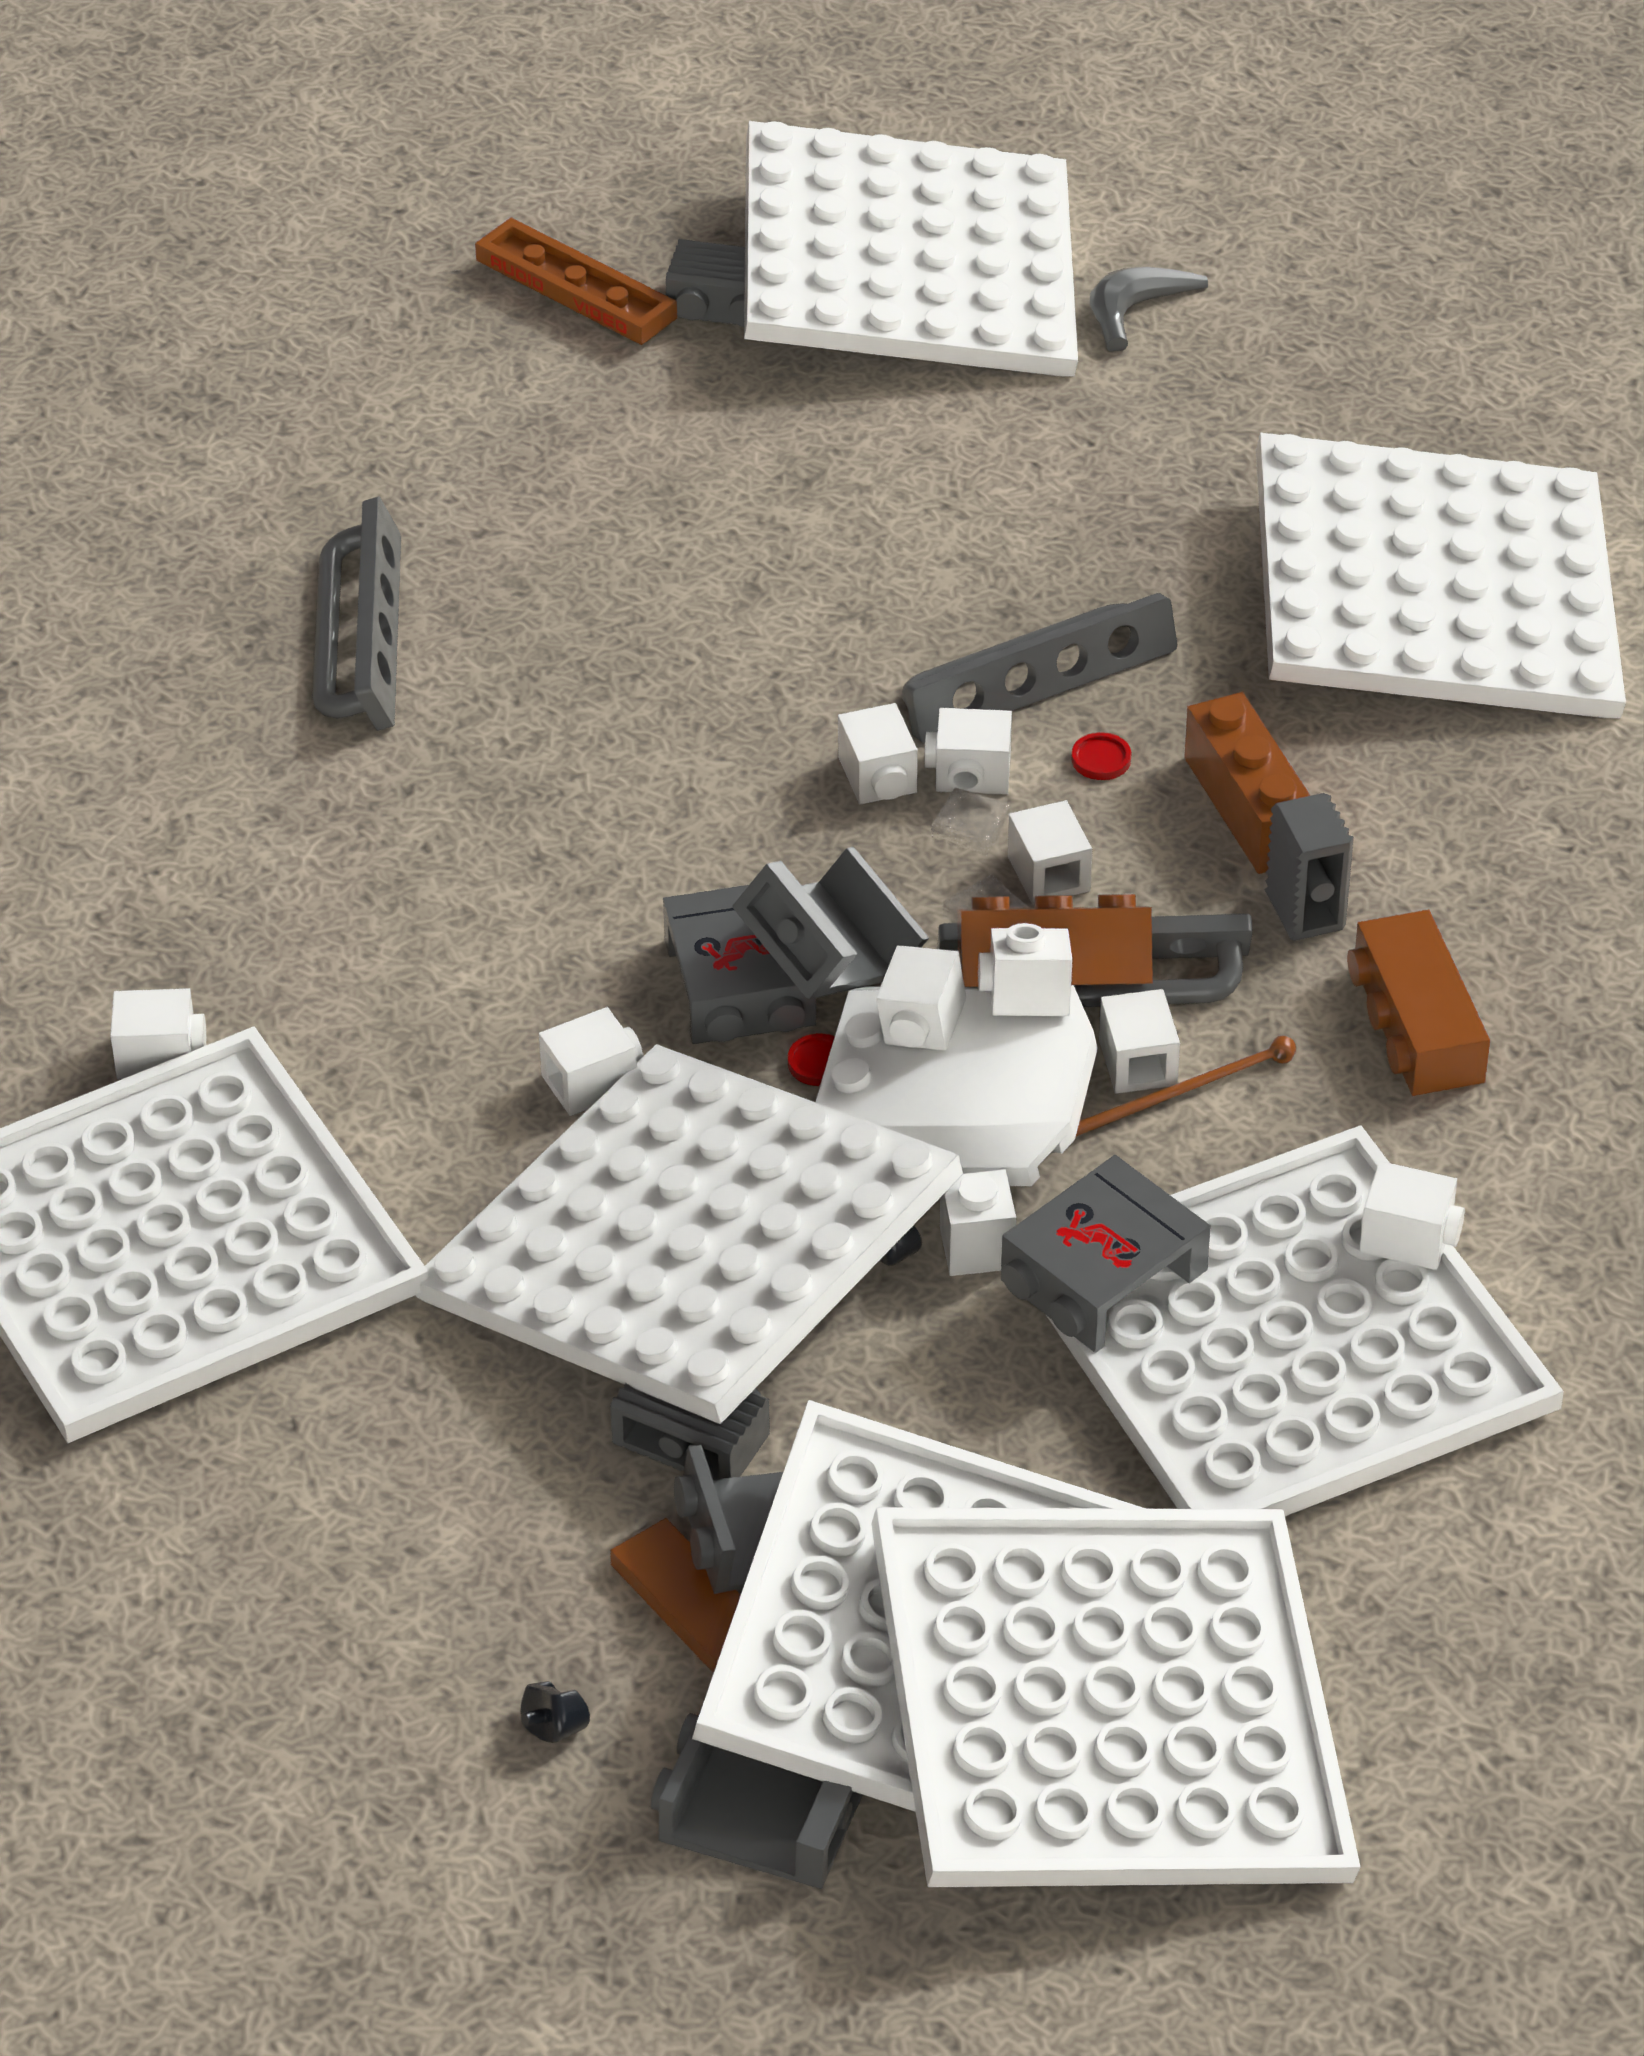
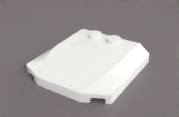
[816,985,1098,1186]

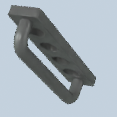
[312,496,401,731]
[901,593,1178,743]
[937,914,1253,1007]

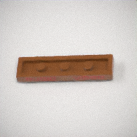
[475,217,677,345]

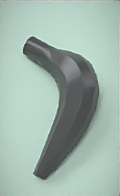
[1090,267,1208,352]

